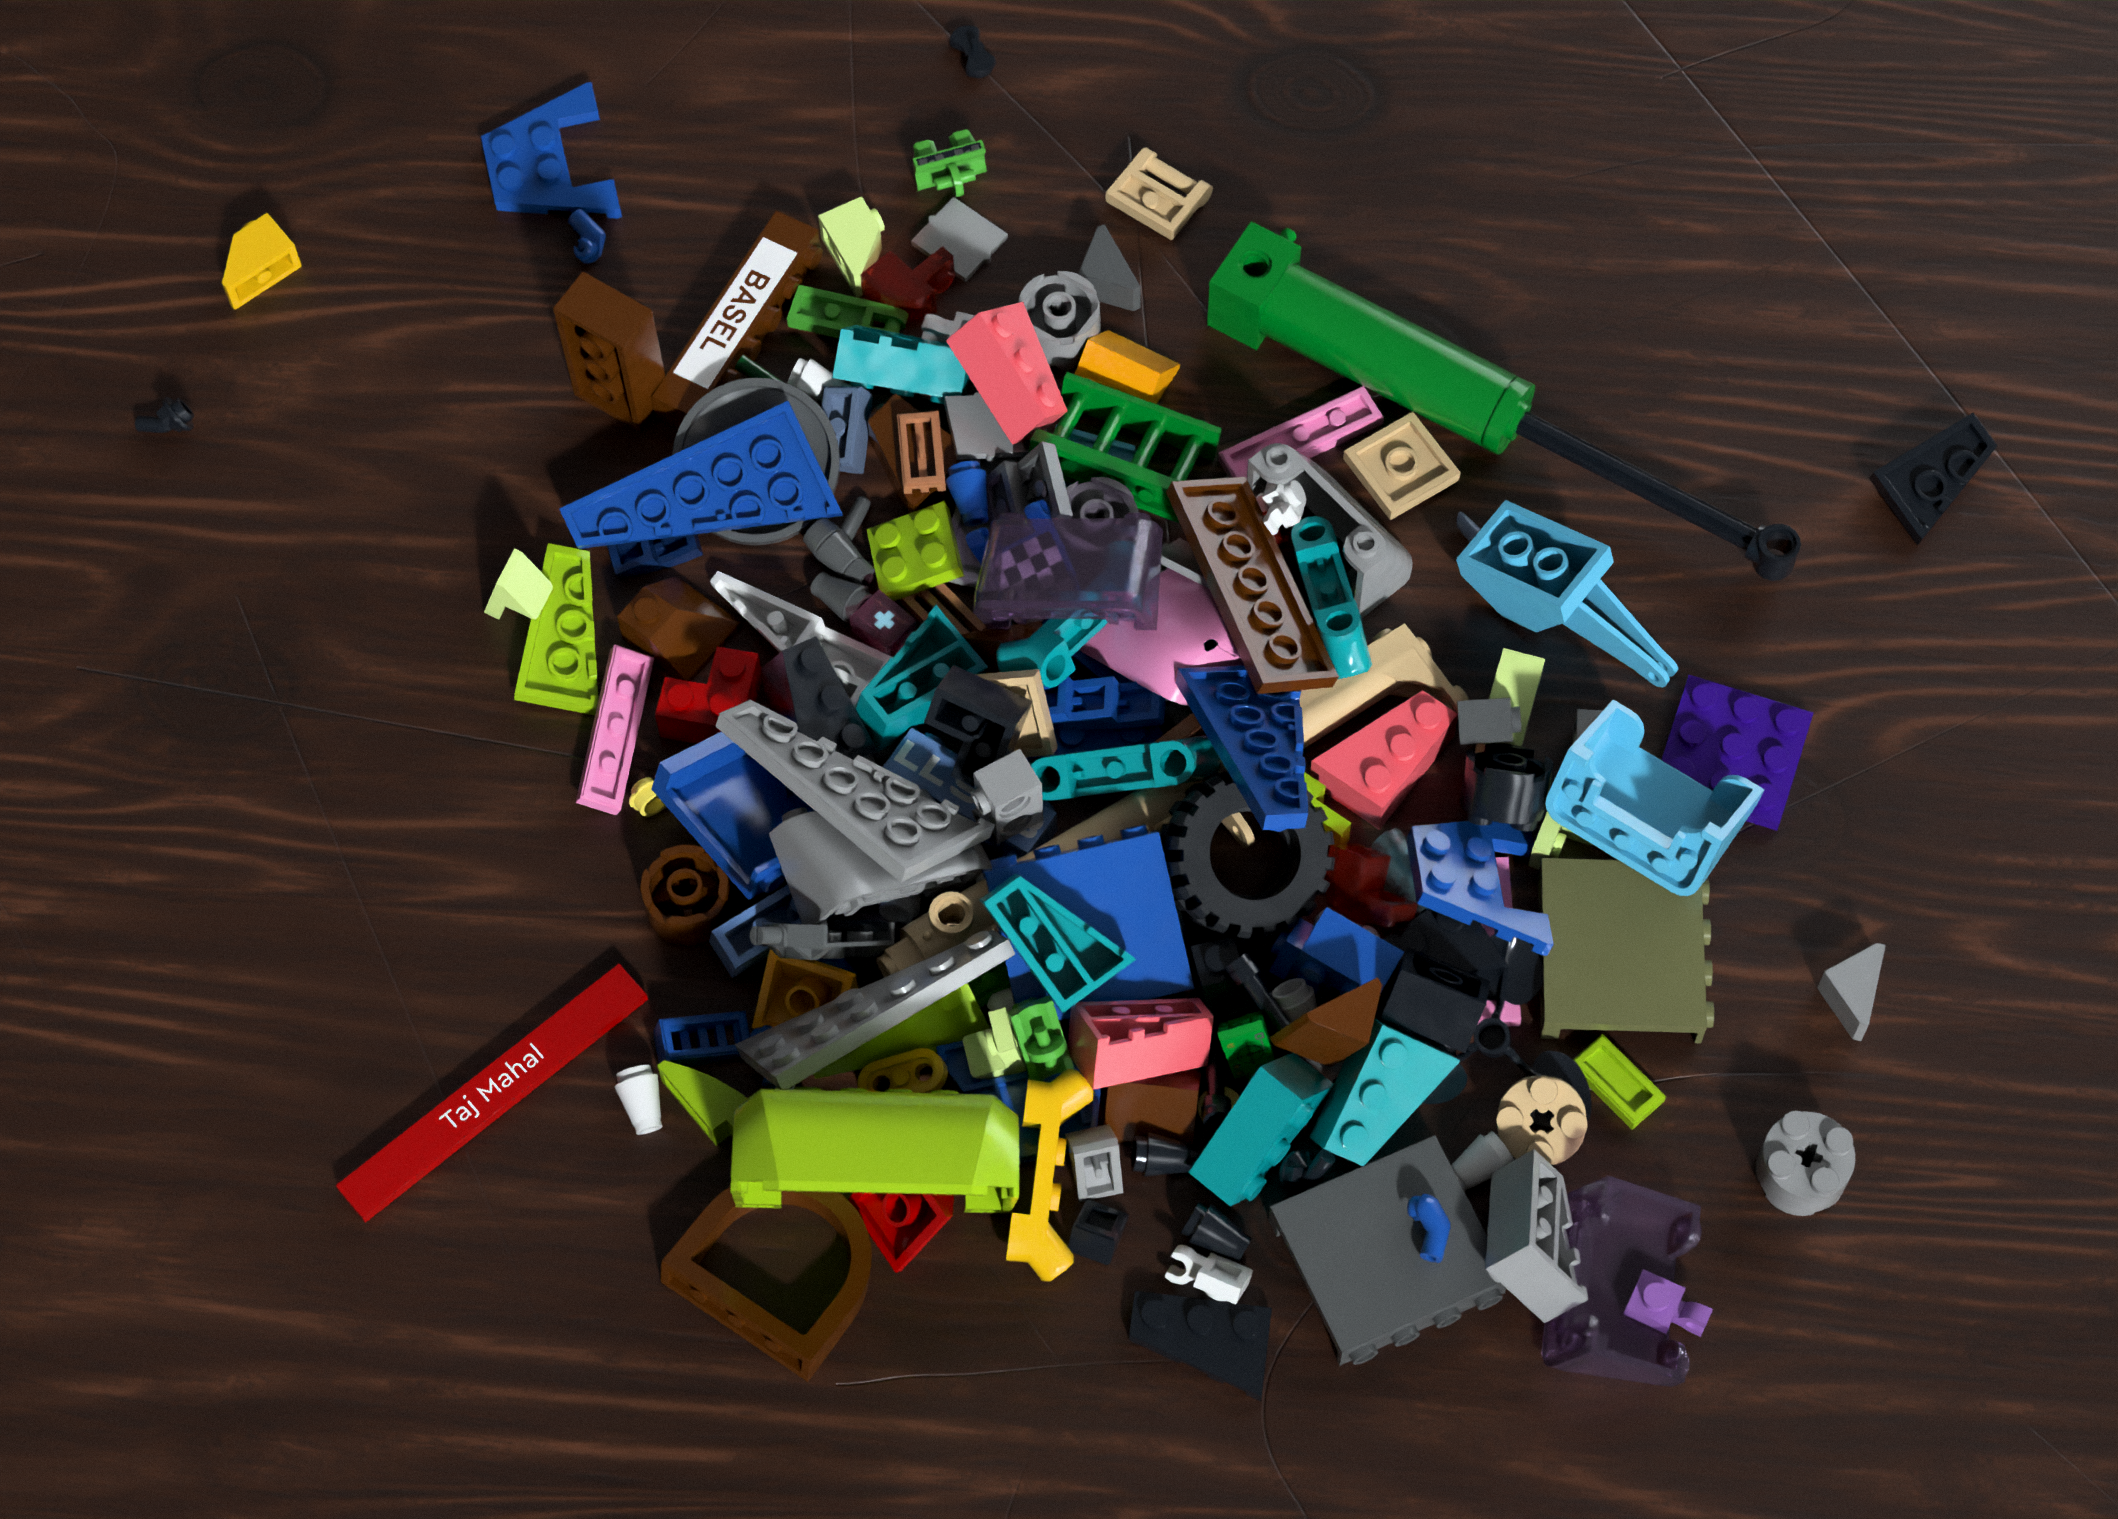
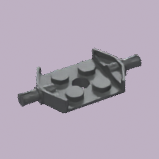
[750,919,903,960]

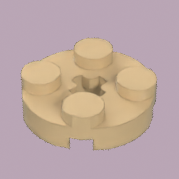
[1496,1075,1588,1165]

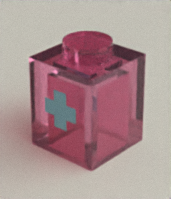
[850,590,917,657]

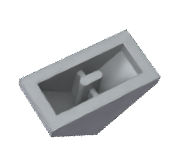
[1817,943,1886,1041]
[1065,1124,1123,1203]

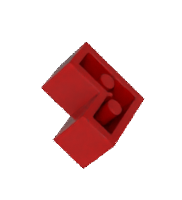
[655,646,762,744]

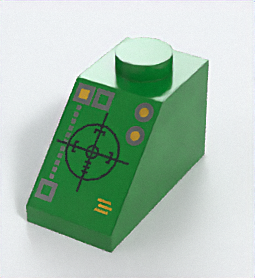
[1217,1011,1277,1083]

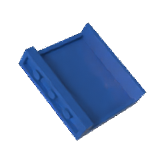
[651,708,815,900]
[982,824,1194,1020]

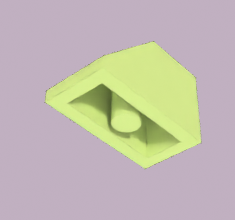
[818,196,885,298]

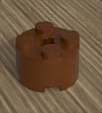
[640,844,733,946]

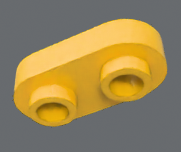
[857,1048,948,1093]

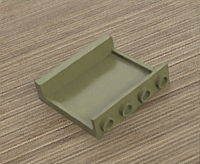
[1538,858,1714,1043]

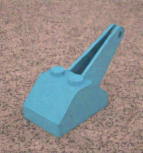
[1456,500,1678,687]

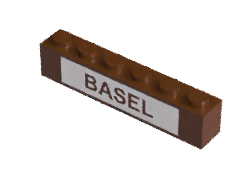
[652,211,823,428]

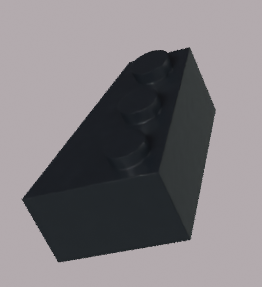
[761,636,877,798]

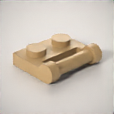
[1106,147,1213,241]

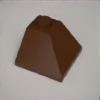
[617,576,742,681]

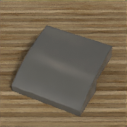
[986,442,1073,553]

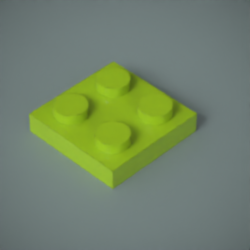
[866,501,964,604]

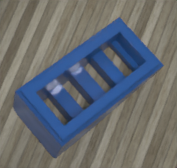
[653,1011,750,1067]

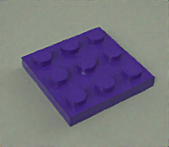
[1661,675,1813,831]

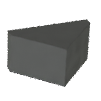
[1078,224,1141,311]

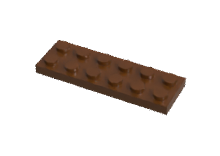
[1166,477,1339,694]

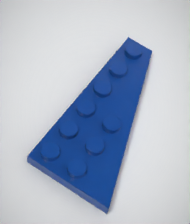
[559,401,843,549]
[1175,665,1308,832]

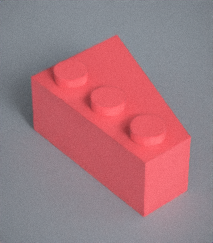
[946,302,1067,445]
[1310,690,1458,830]
[1067,998,1214,1090]

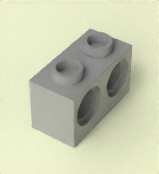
[971,749,1043,844]

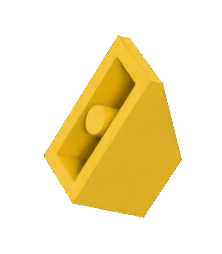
[222,213,302,310]

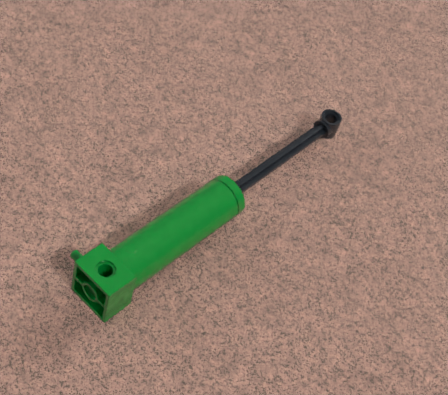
[1207,221,1801,581]

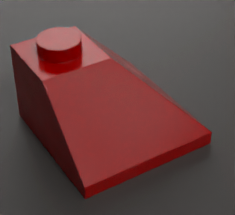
[848,1193,954,1273]

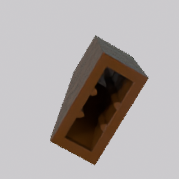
[868,393,971,514]

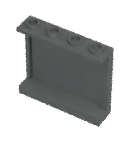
[1269,1136,1506,1366]

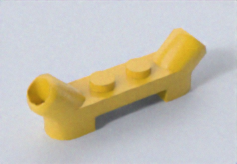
[1006,1069,1094,1282]

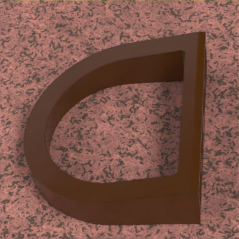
[660,1186,872,1382]

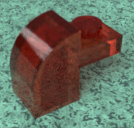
[860,246,955,322]
[1324,843,1418,927]

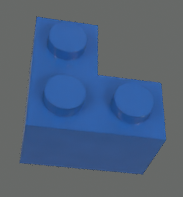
[1286,907,1404,1000]

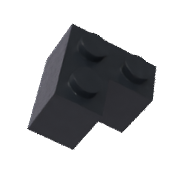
[924,665,1033,787]

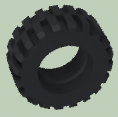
[1160,772,1335,938]

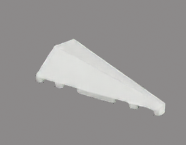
[710,571,893,709]

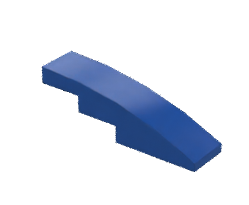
[1043,676,1165,730]

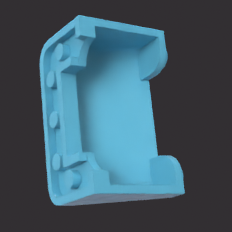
[1545,700,1765,896]

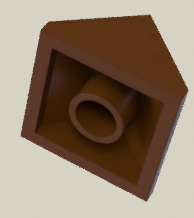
[1270,977,1382,1067]
[1104,1067,1203,1145]

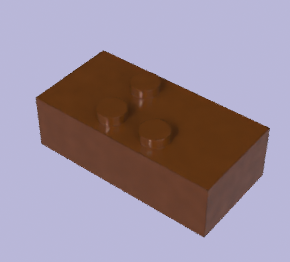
[553,271,665,433]

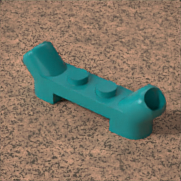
[1291,516,1372,679]
[996,541,1158,688]
[1029,735,1220,801]

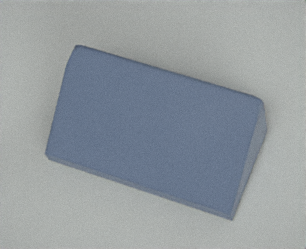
[821,386,873,474]

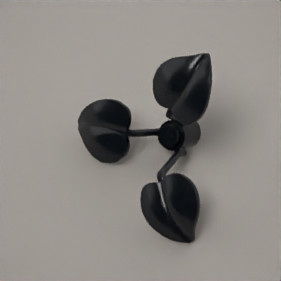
[1413,934,1592,1127]

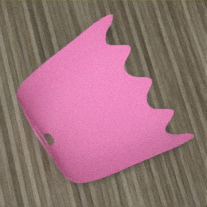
[1079,567,1244,706]

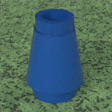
[945,461,989,527]

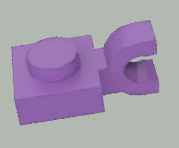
[1623,1269,1713,1337]

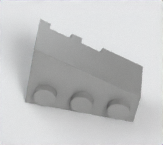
[1485,1149,1588,1323]

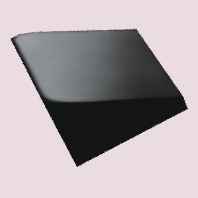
[1068,1199,1129,1265]

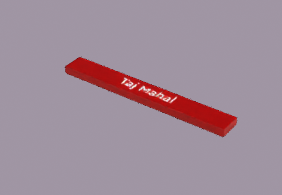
[335,964,648,1223]

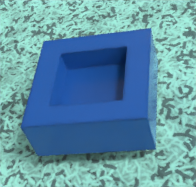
[1269,918,1315,980]

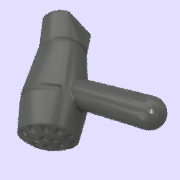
[803,496,875,587]

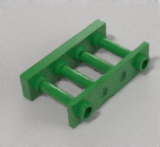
[1029,372,1222,523]

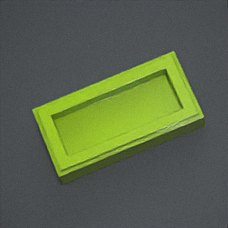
[1573,1034,1666,1130]

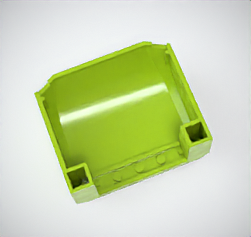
[731,1087,1019,1214]

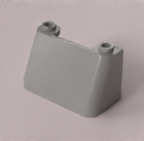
[1247,443,1413,619]
[769,789,984,925]

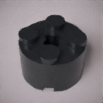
[1459,743,1554,831]

